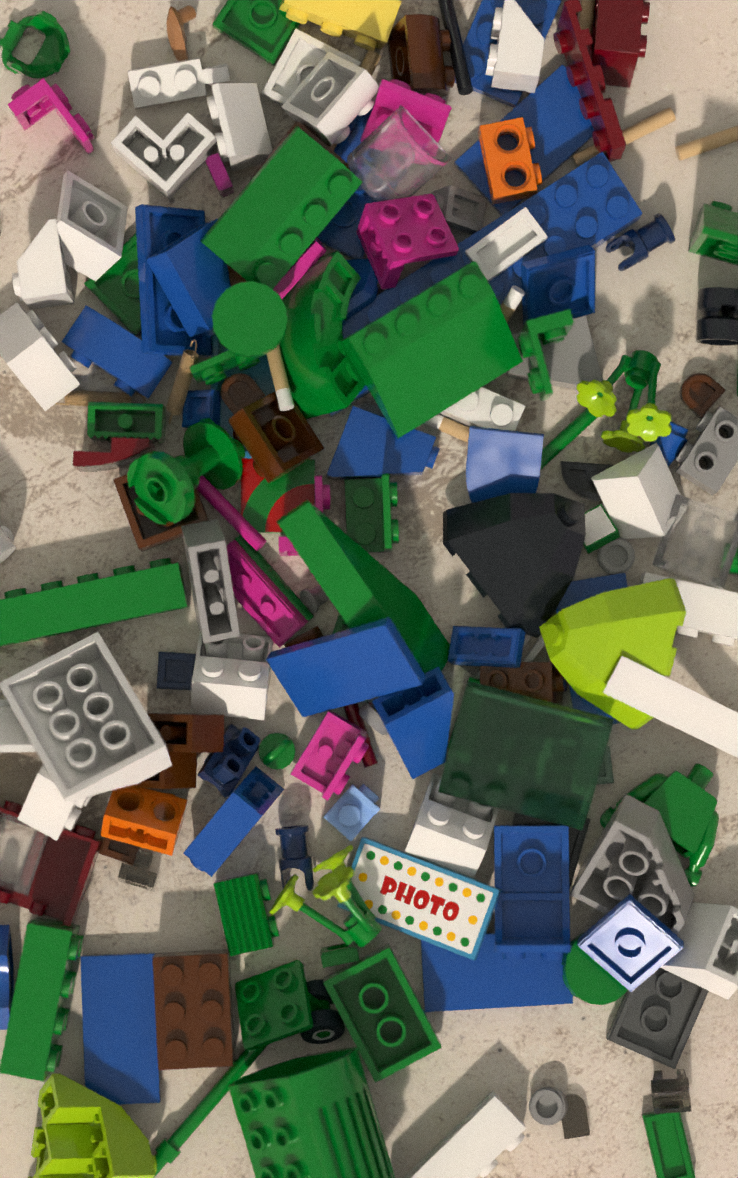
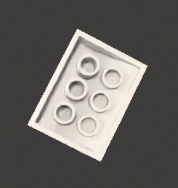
[0,632,172,803]

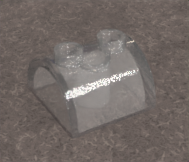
[347,104,452,202]
[652,494,738,589]

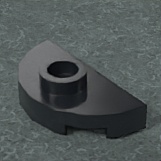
[560,461,614,501]

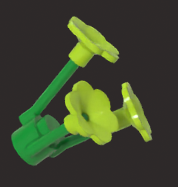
[577,350,672,453]
[269,845,382,948]

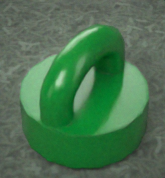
[258,733,296,770]

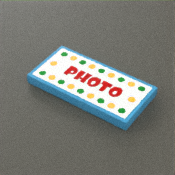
[337,837,502,960]

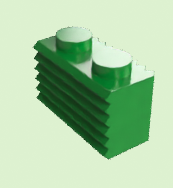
[87,402,166,444]
[214,872,279,956]

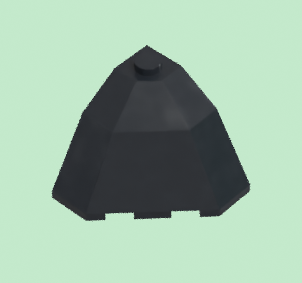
[443,493,586,638]

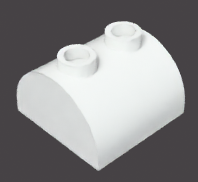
[281,52,379,146]

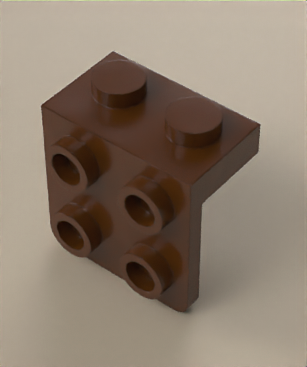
[480,662,568,737]

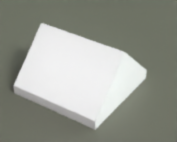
[591,443,685,539]

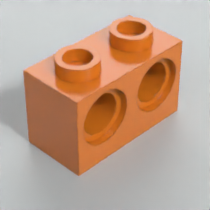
[478,117,542,205]
[100,784,187,856]

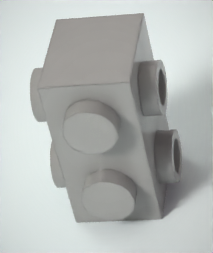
[675,406,738,495]

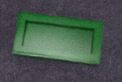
[642,1106,695,1178]

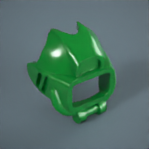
[0,11,70,79]

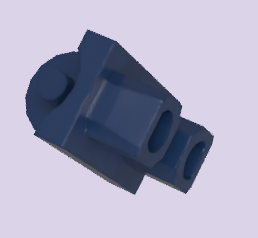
[197,723,261,798]

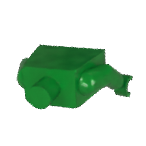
[600,763,719,887]

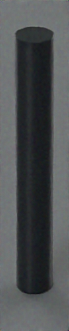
[438,0,473,95]

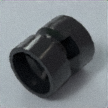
[696,287,738,346]

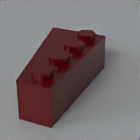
[591,0,650,88]

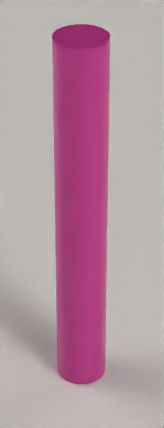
[195,475,267,551]

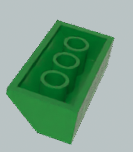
[200,126,363,289]

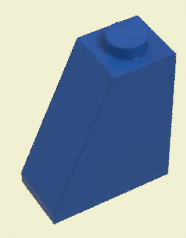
[146,219,231,337]
[327,406,440,480]
[372,666,454,779]
[183,766,284,877]

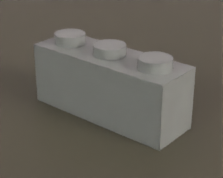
[181,519,240,644]

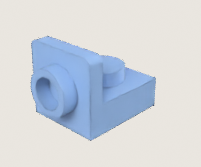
[324,784,380,841]

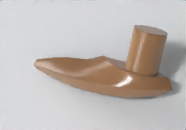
[166,5,196,61]

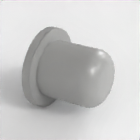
[300,586,329,613]

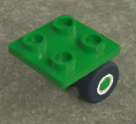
[235,960,345,1051]

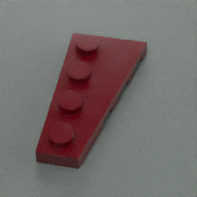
[553,0,626,162]

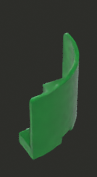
[279,250,365,419]

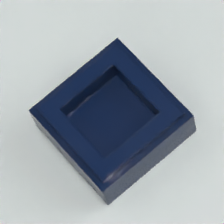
[157,652,196,691]

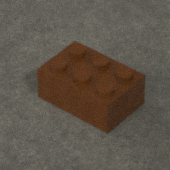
[153,949,235,1070]

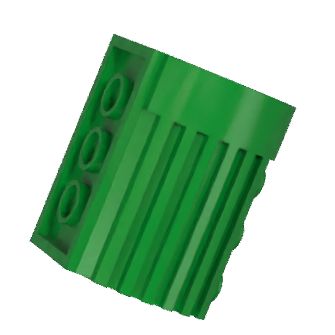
[228,1046,395,1178]

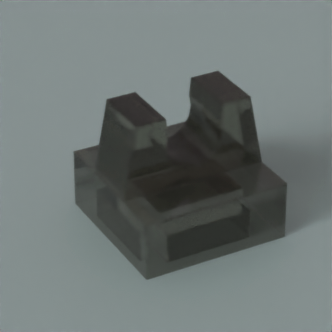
[118,849,158,892]
[651,1069,692,1114]

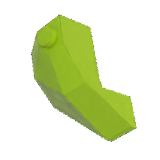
[539,578,686,730]
[28,1073,157,1178]

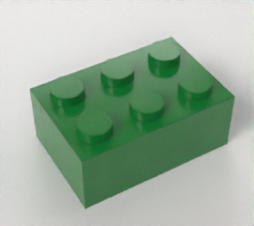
[323,943,442,1083]

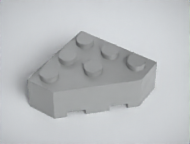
[570,794,694,935]

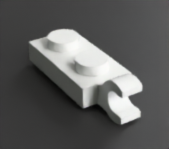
[128,57,230,108]

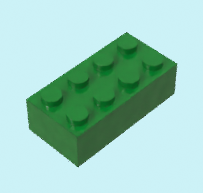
[0,917,84,1081]

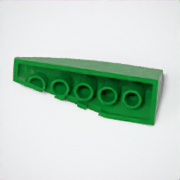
[276,500,450,673]

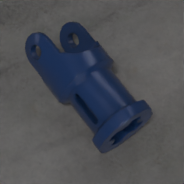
[605,213,676,271]
[275,825,314,891]

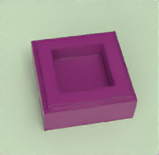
[205,153,235,198]

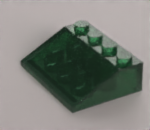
[438,681,614,830]

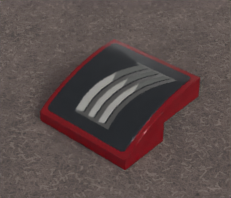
[73,437,155,472]

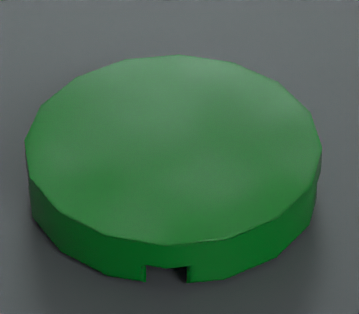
[212,281,288,357]
[561,932,628,1005]

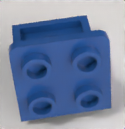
[494,825,571,959]

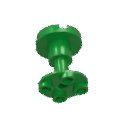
[127,418,245,525]

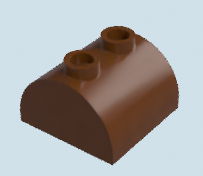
[387,14,455,98]
[228,392,325,484]

